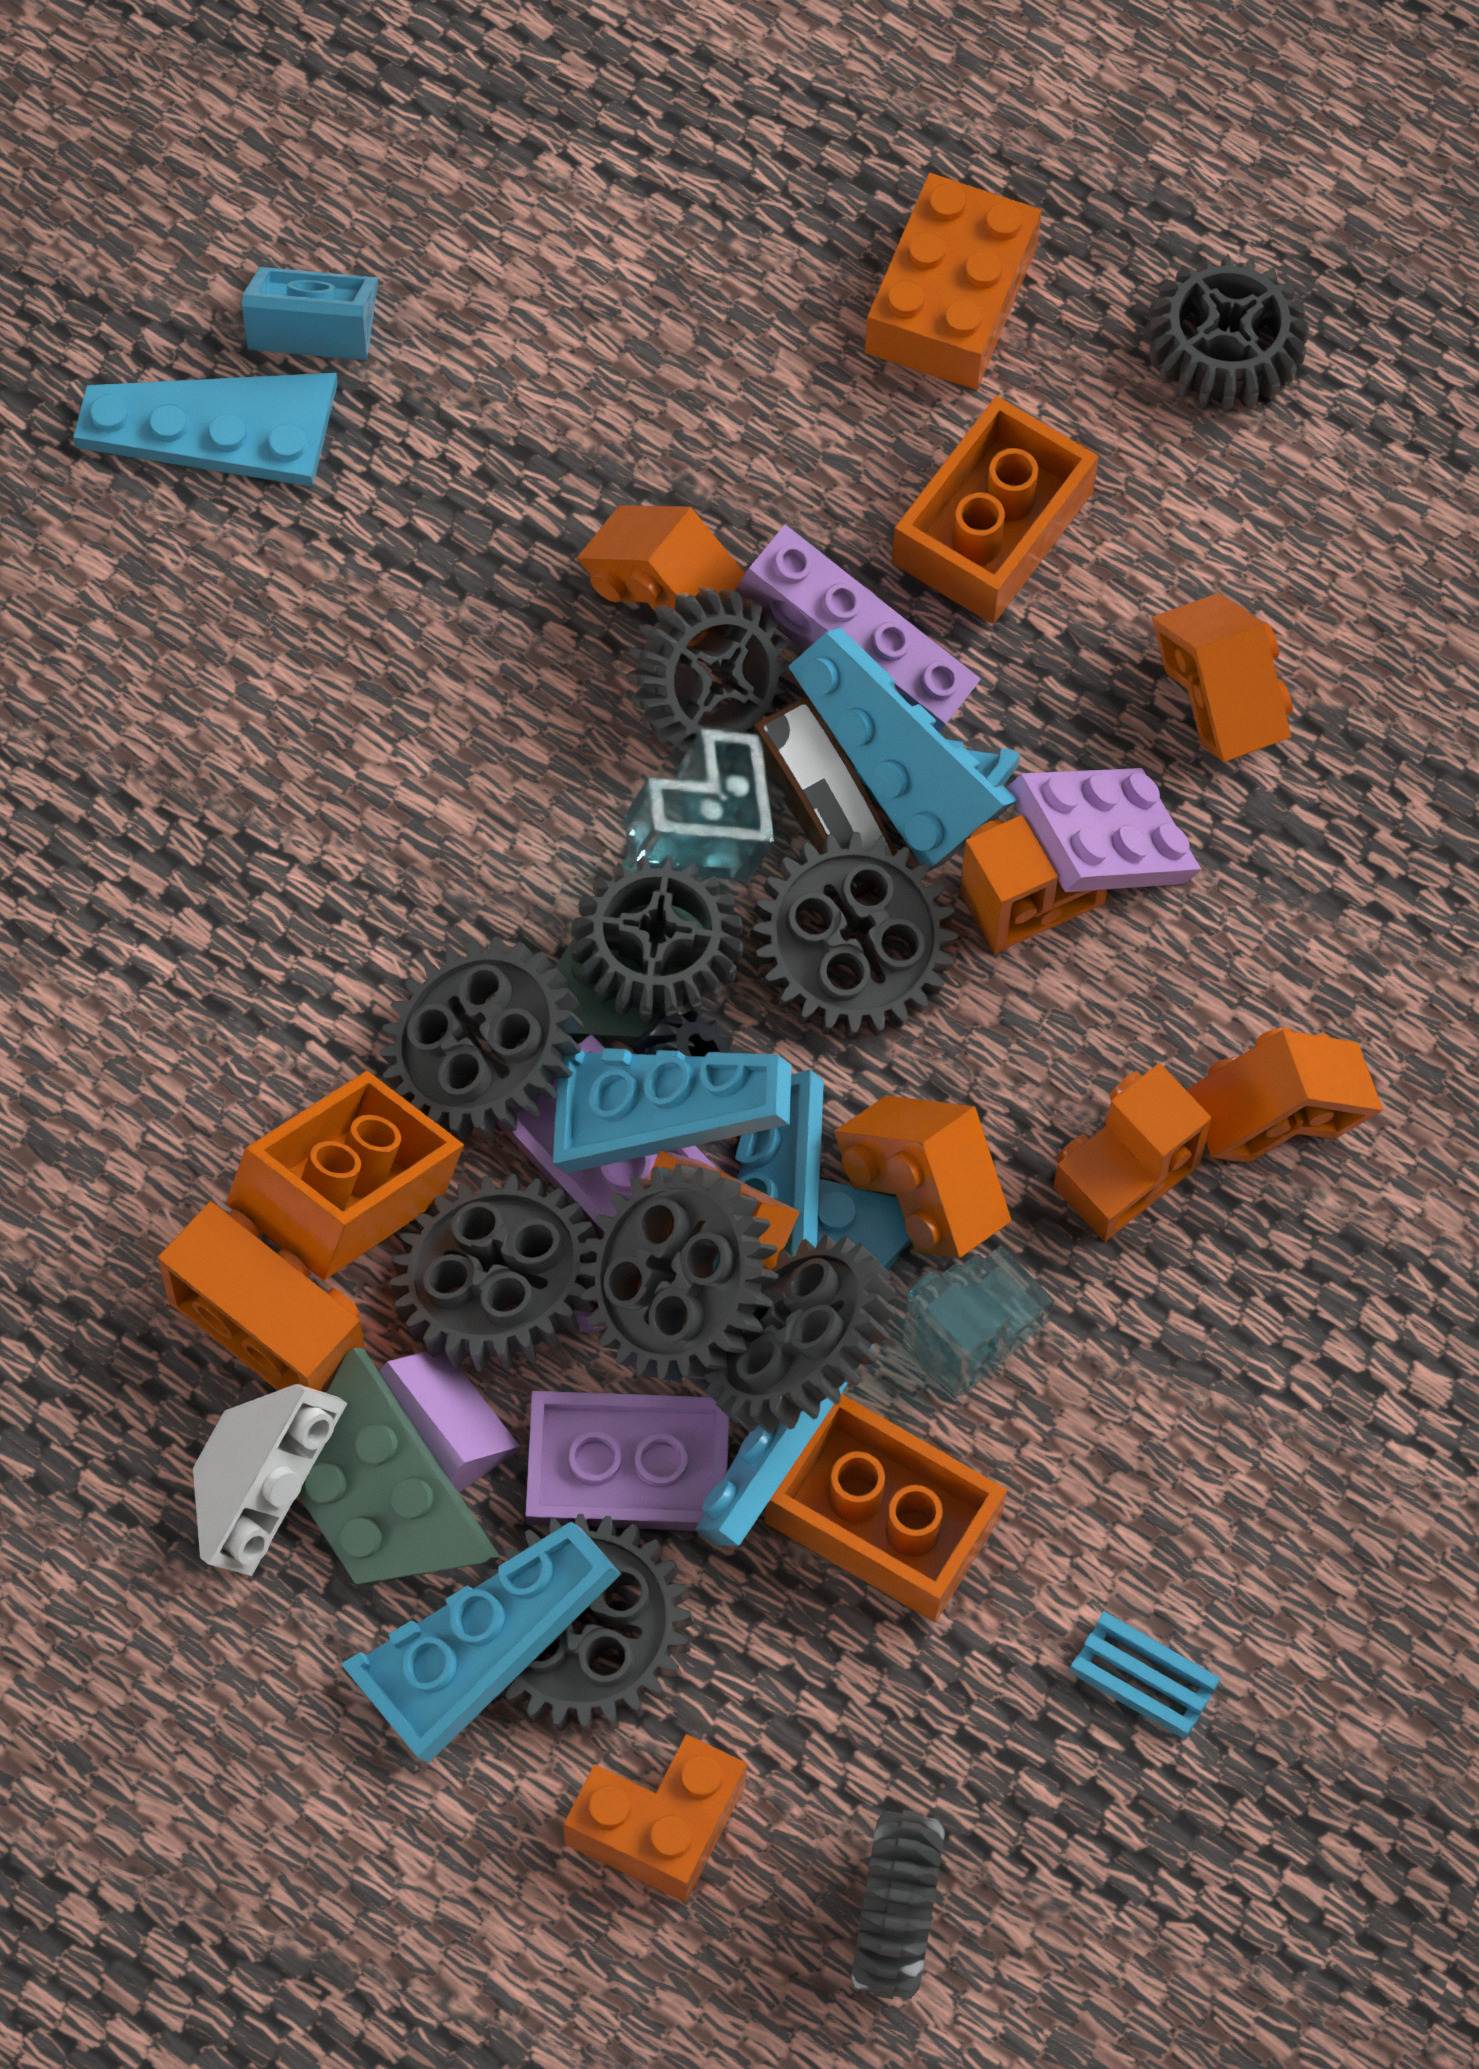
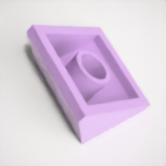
[379,1350,521,1493]

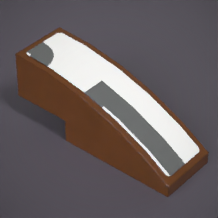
[753,696,897,899]

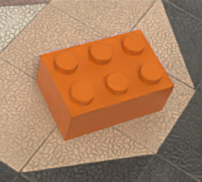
[865,172,1042,391]
[891,395,1099,625]
[226,1070,464,1281]
[157,1200,365,1393]
[764,1393,1008,1623]

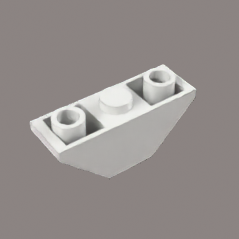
[193,1384,348,1576]

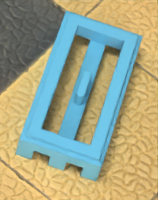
[1069,1611,1220,1740]

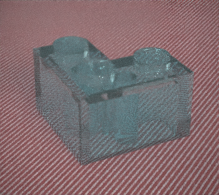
[624,729,774,881]
[902,1245,1054,1403]

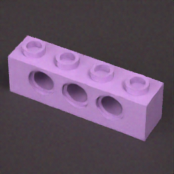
[734,524,981,732]

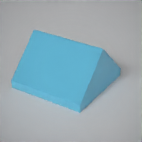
[242,267,378,360]

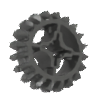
[1145,254,1309,413]
[625,587,790,756]
[571,855,743,1025]
[851,1810,945,1999]

